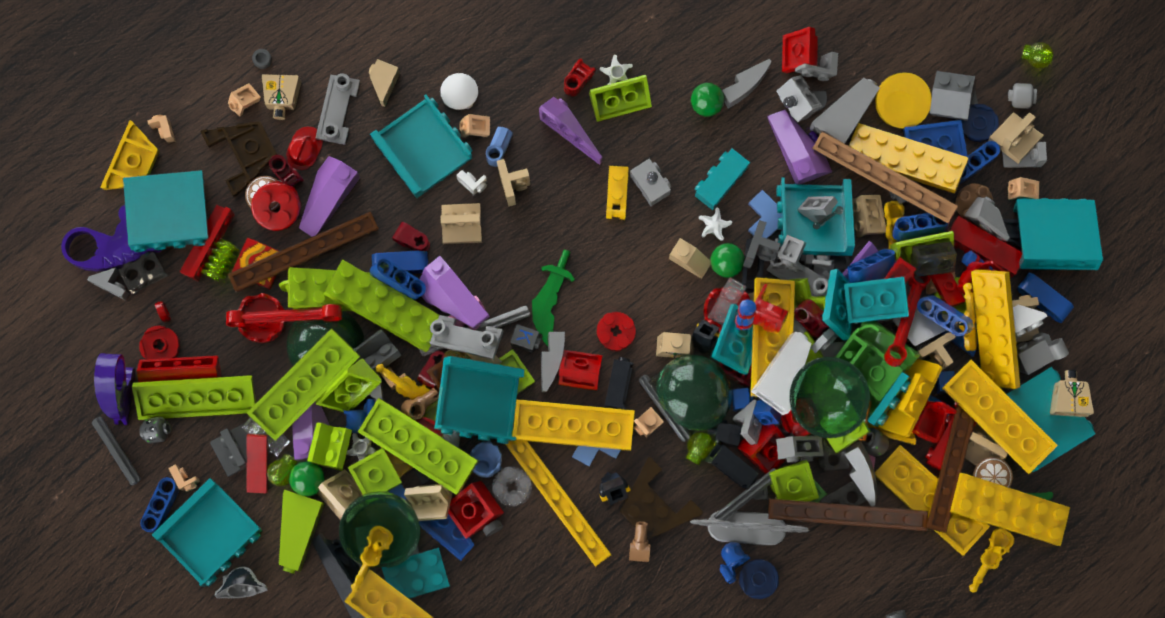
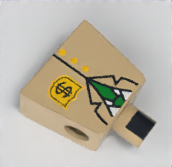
[262,74,301,120]
[656,332,694,359]
[1050,370,1094,417]

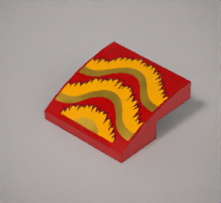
[231,238,279,290]

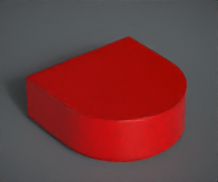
[155,301,171,323]

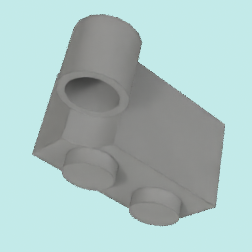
[1017,333,1069,375]

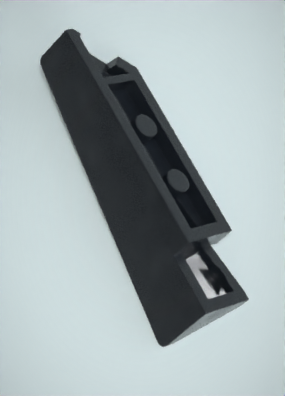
[312,533,365,618]

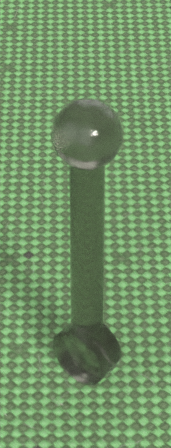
[813,206,843,230]

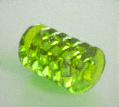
[201,238,240,282]

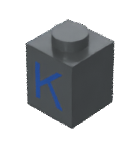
[510,324,542,353]

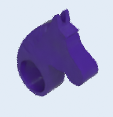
[61,205,162,272]
[94,353,136,425]

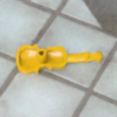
[884,201,905,249]
[959,283,978,351]
[376,364,431,407]
[351,526,393,592]
[969,528,1014,593]

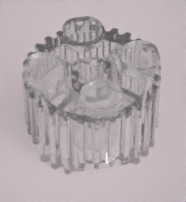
[492,466,532,508]

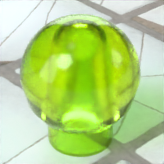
[1021,42,1054,69]
[685,432,714,465]
[267,454,297,487]

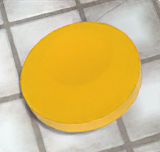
[875,73,932,128]

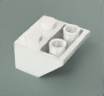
[1013,305,1047,339]

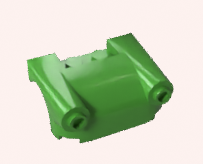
[830,320,921,417]

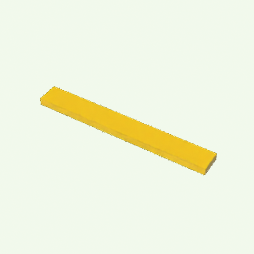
[505,431,611,567]

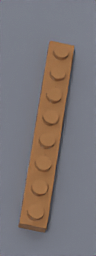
[812,132,958,223]

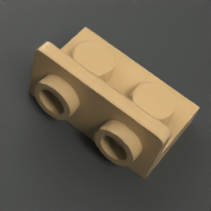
[852,195,886,237]

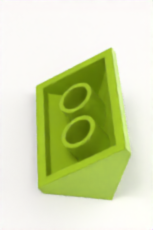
[589,75,652,122]
[890,231,954,269]
[315,358,381,412]

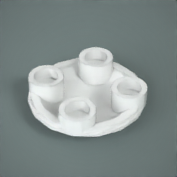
[441,73,478,110]

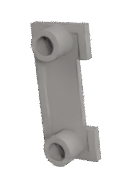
[316,73,360,145]
[767,248,830,296]
[430,315,503,360]

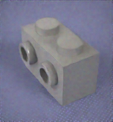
[776,436,824,463]

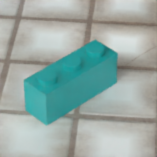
[695,148,750,210]

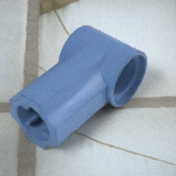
[486,127,513,167]

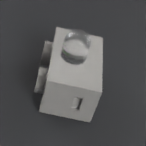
[776,75,822,122]
[630,158,671,206]

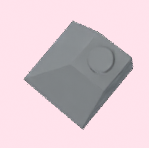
[964,197,1009,241]

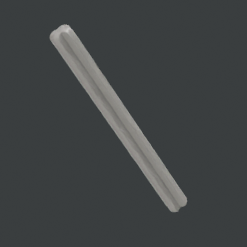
[419,306,530,356]

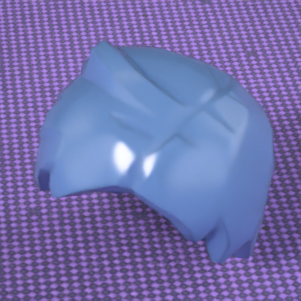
[469,441,502,478]

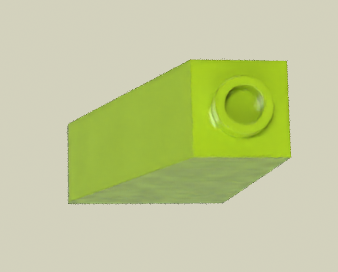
[279,490,325,574]

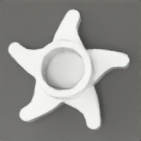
[600,55,633,85]
[699,208,732,241]
[347,433,376,461]

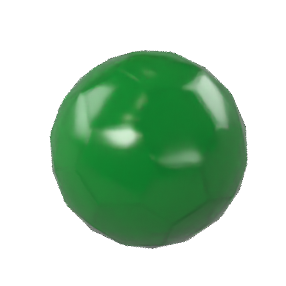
[691,83,725,117]
[710,243,745,278]
[289,461,325,497]

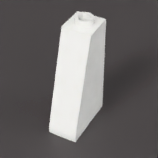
[751,332,812,415]

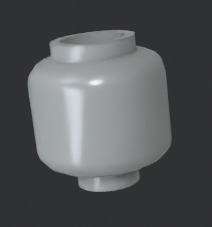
[1008,83,1037,109]

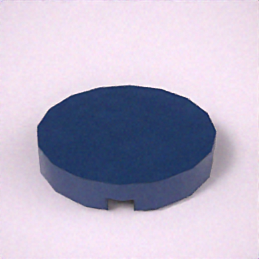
[961,104,999,142]
[739,559,779,599]

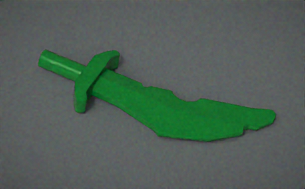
[532,249,575,347]

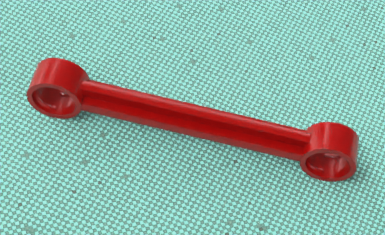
[884,268,931,367]
[226,304,342,327]

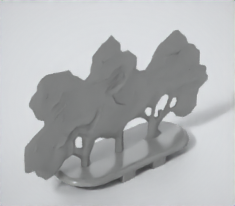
[690,511,810,545]

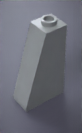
[810,78,880,143]

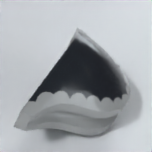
[215,567,268,598]

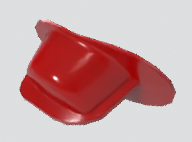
[286,126,323,170]

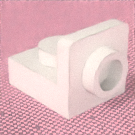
[457,170,487,195]

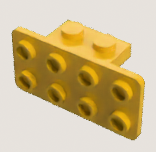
[879,359,942,437]

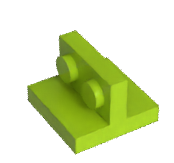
[307,422,352,471]
[348,448,402,503]
[769,460,819,501]

